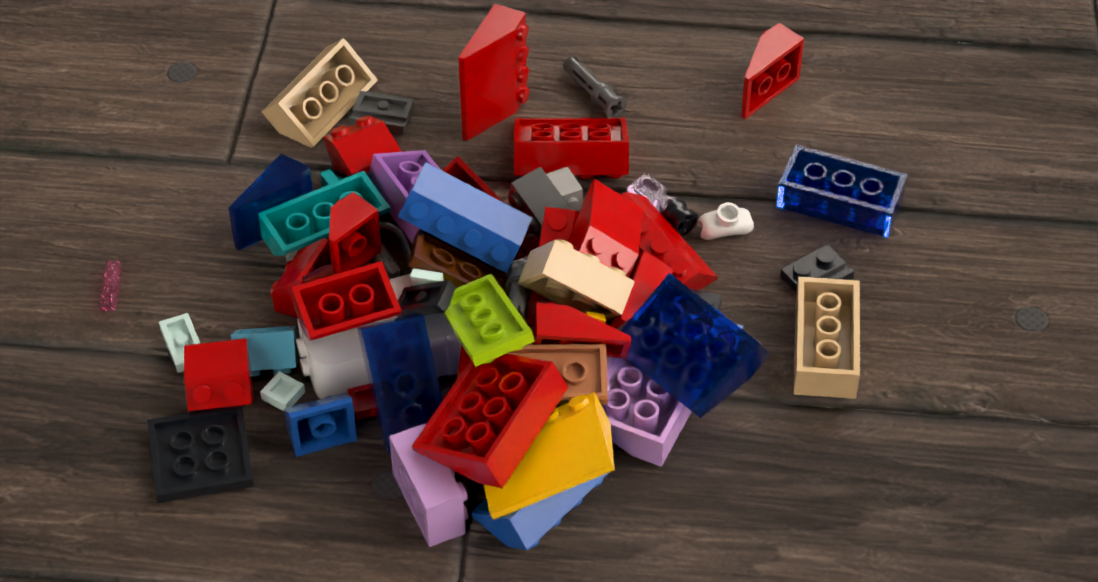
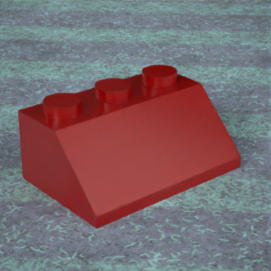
[291,261,402,341]

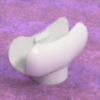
[697,203,754,240]

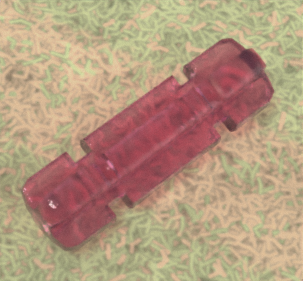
[99,260,122,312]

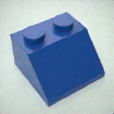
[284,393,357,457]

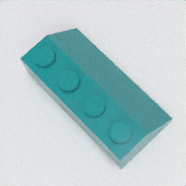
[258,171,391,256]

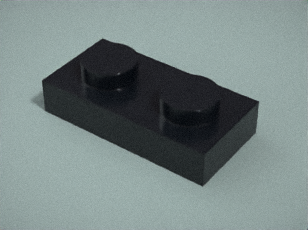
[397,280,456,319]

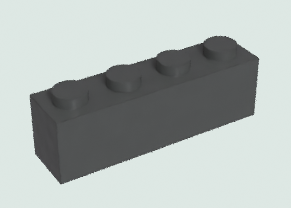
[508,167,572,240]

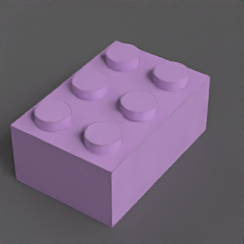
[389,423,468,547]

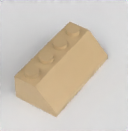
[261,38,378,148]

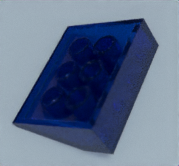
[621,273,770,418]

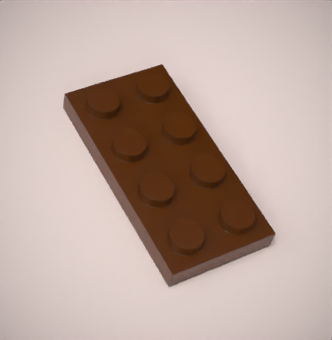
[408,228,508,296]

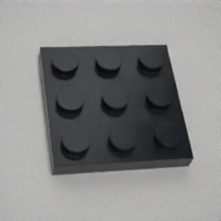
[147,405,254,503]

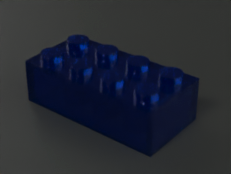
[776,144,908,238]
[357,313,443,454]

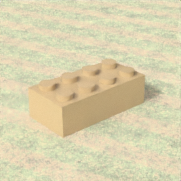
[794,277,860,399]

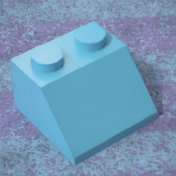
[231,325,298,376]

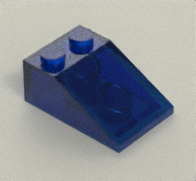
[228,153,313,250]

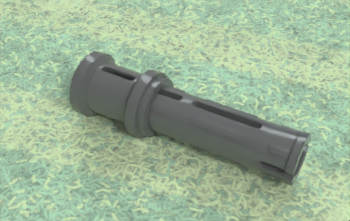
[563,56,627,118]
[505,261,532,321]

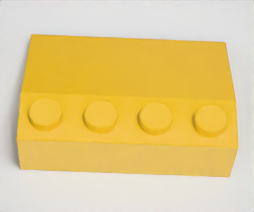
[483,392,614,520]

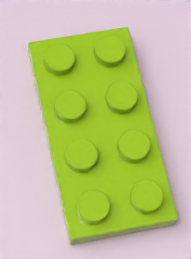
[442,274,535,367]

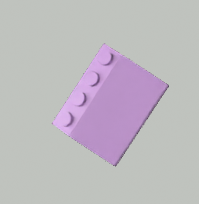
[602,323,713,467]

